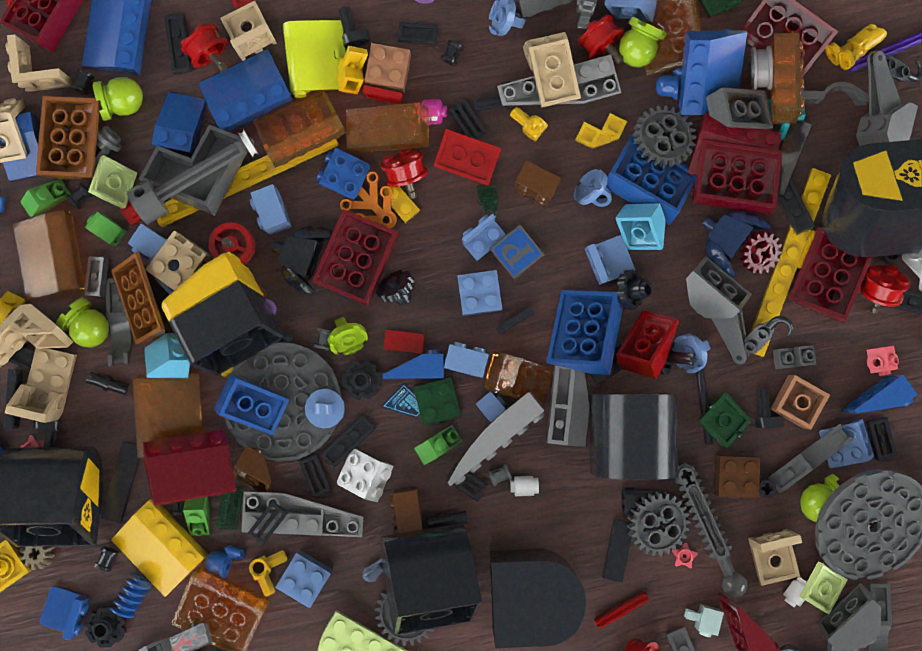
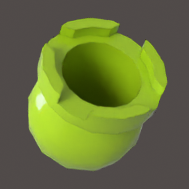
[619,16,667,67]
[93,77,143,121]
[56,297,109,348]
[800,474,839,522]

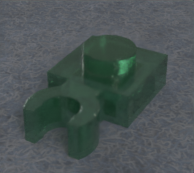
[476,185,499,216]

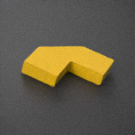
[575,113,627,149]

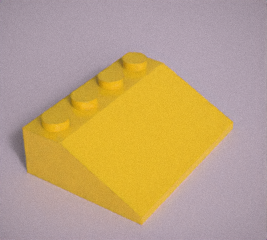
[111,499,208,597]

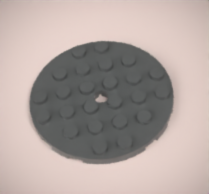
[225,343,342,461]
[815,469,922,579]

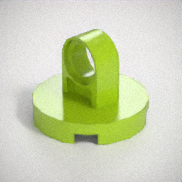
[328,316,368,355]

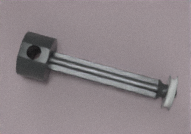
[126,129,259,224]

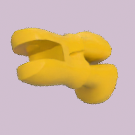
[825,24,887,70]

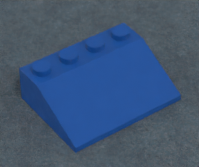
[82,0,152,75]
[678,31,747,115]
[199,49,294,133]
[606,134,696,225]
[546,290,623,375]

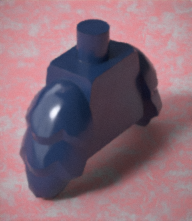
[702,211,770,277]

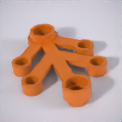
[340,172,397,229]

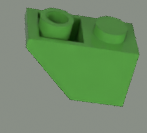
[20,179,71,218]
[85,212,128,247]
[414,425,462,465]
[183,496,211,536]

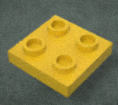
[0,540,31,592]

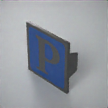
[490,225,544,279]

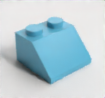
[616,203,666,250]
[144,333,190,378]

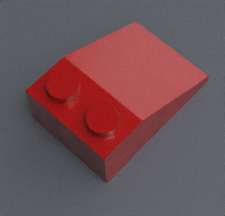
[616,310,679,379]

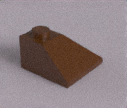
[233,446,271,492]

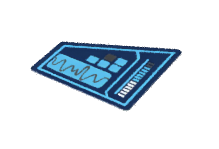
[382,383,420,418]

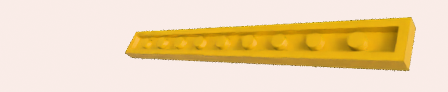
[157,126,339,227]
[750,168,831,357]

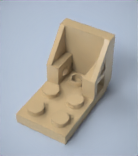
[523,32,581,108]
[0,304,73,368]
[5,348,77,423]

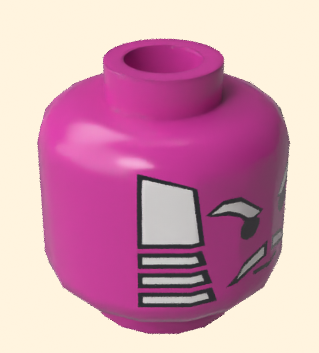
[418,99,447,125]

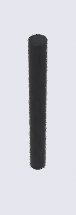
[696,368,713,445]

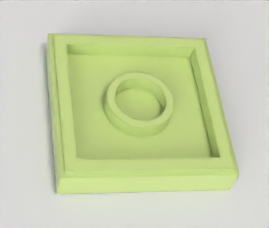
[88,155,137,209]
[799,561,848,614]

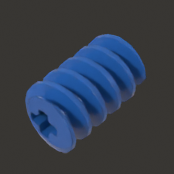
[110,572,151,618]

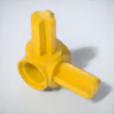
[510,107,548,141]
[249,550,287,597]

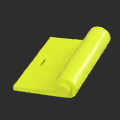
[283,20,345,98]

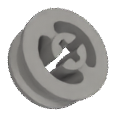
[750,45,773,90]

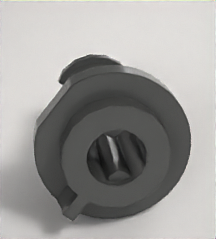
[94,125,122,169]

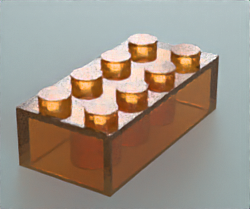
[771,33,805,124]
[346,102,429,153]

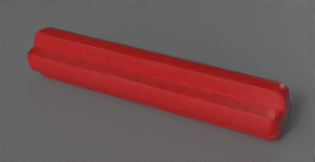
[594,591,649,629]

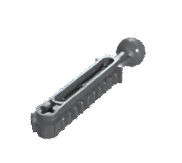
[674,462,748,598]

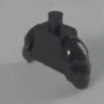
[272,226,333,296]

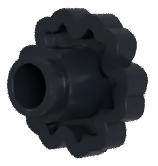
[617,269,652,310]
[376,270,415,306]
[342,361,382,400]
[85,606,127,648]

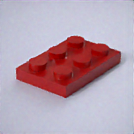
[433,129,502,186]

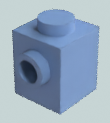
[476,391,506,422]

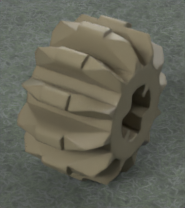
[19,547,56,570]

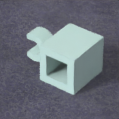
[684,604,724,637]

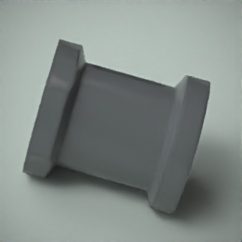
[313,328,332,350]
[488,463,512,487]

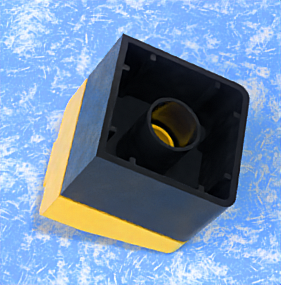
[162,252,285,375]

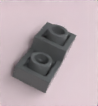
[773,345,817,369]

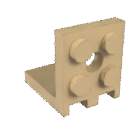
[220,1,277,61]
[5,34,73,92]
[0,98,28,163]
[145,231,214,291]
[748,529,802,586]

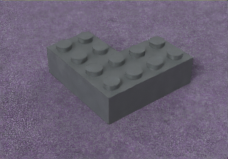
[139,125,248,216]

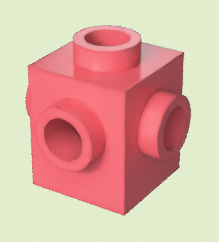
[867,346,899,376]

